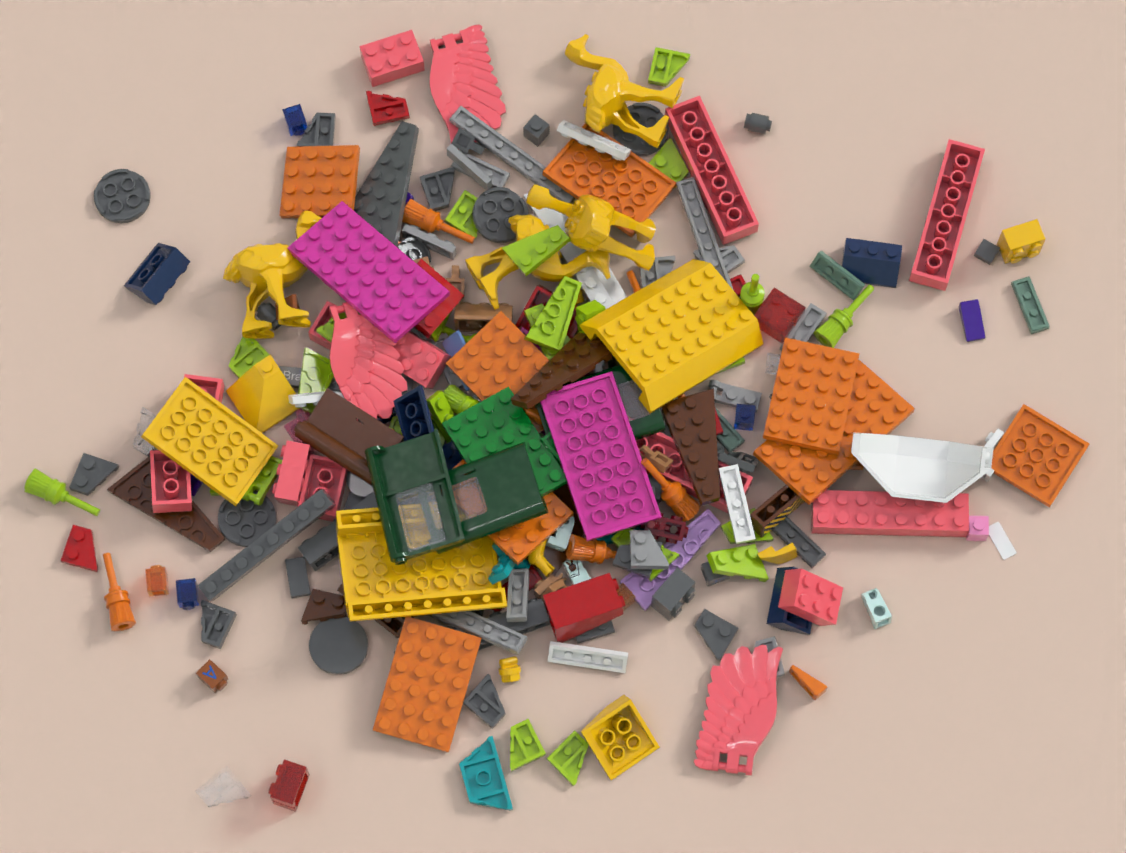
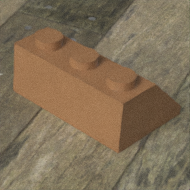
[454,302,513,332]

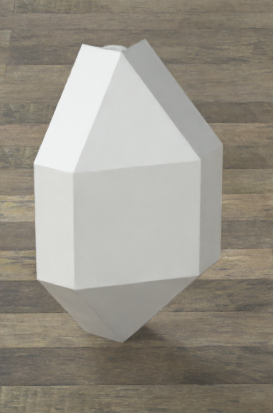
[851,432,994,503]

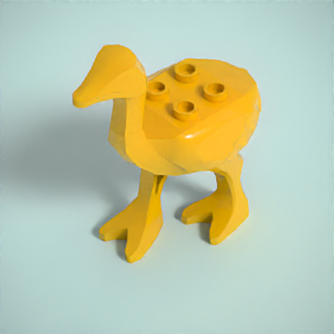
[565,34,684,148]
[526,184,656,271]
[223,210,321,339]
[465,214,610,310]

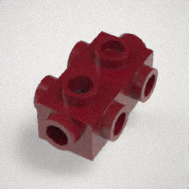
[640,513,689,544]

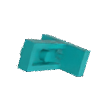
[488,543,531,584]

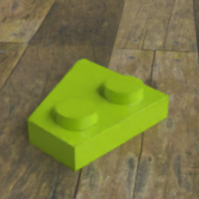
[648,47,690,87]
[510,719,546,772]

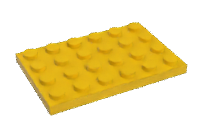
[141,377,278,506]

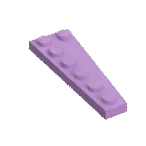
[620,509,721,611]

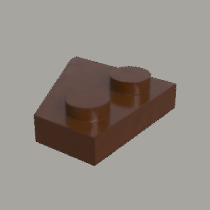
[301,589,346,625]

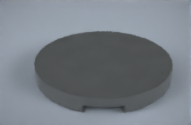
[613,103,669,156]
[94,169,151,223]
[472,187,529,243]
[218,490,276,547]
[309,617,368,674]

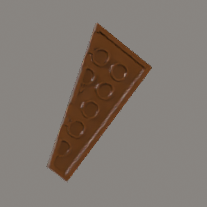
[511,332,612,409]
[660,388,720,506]
[107,456,225,552]

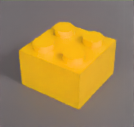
[997,219,1046,264]

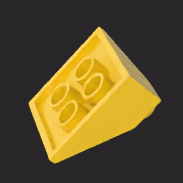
[226,355,299,433]
[581,695,660,780]

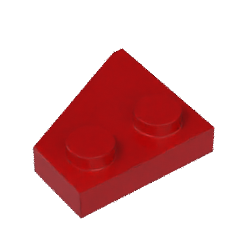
[366,91,410,126]
[61,525,98,572]

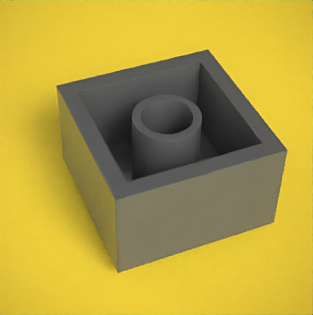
[651,567,695,621]

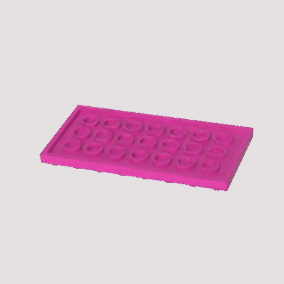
[287,201,450,343]
[540,371,662,542]

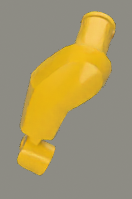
[528,538,555,577]

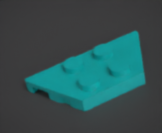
[459,736,513,811]

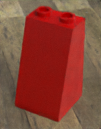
[543,573,626,643]

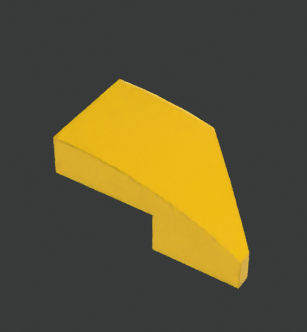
[757,543,797,564]

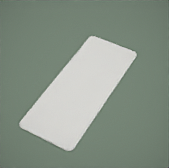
[989,522,1017,560]

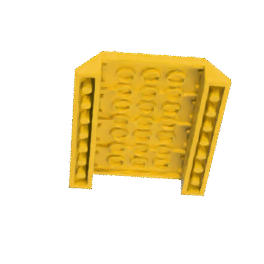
[580,259,764,413]
[336,502,507,622]

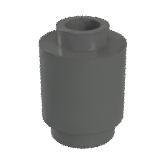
[744,113,772,134]
[256,302,281,330]

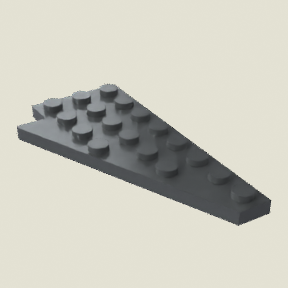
[354,121,419,247]

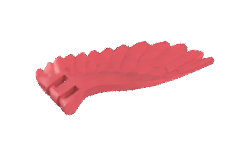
[430,24,506,150]
[329,302,408,423]
[694,645,783,776]

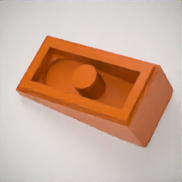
[789,665,828,700]

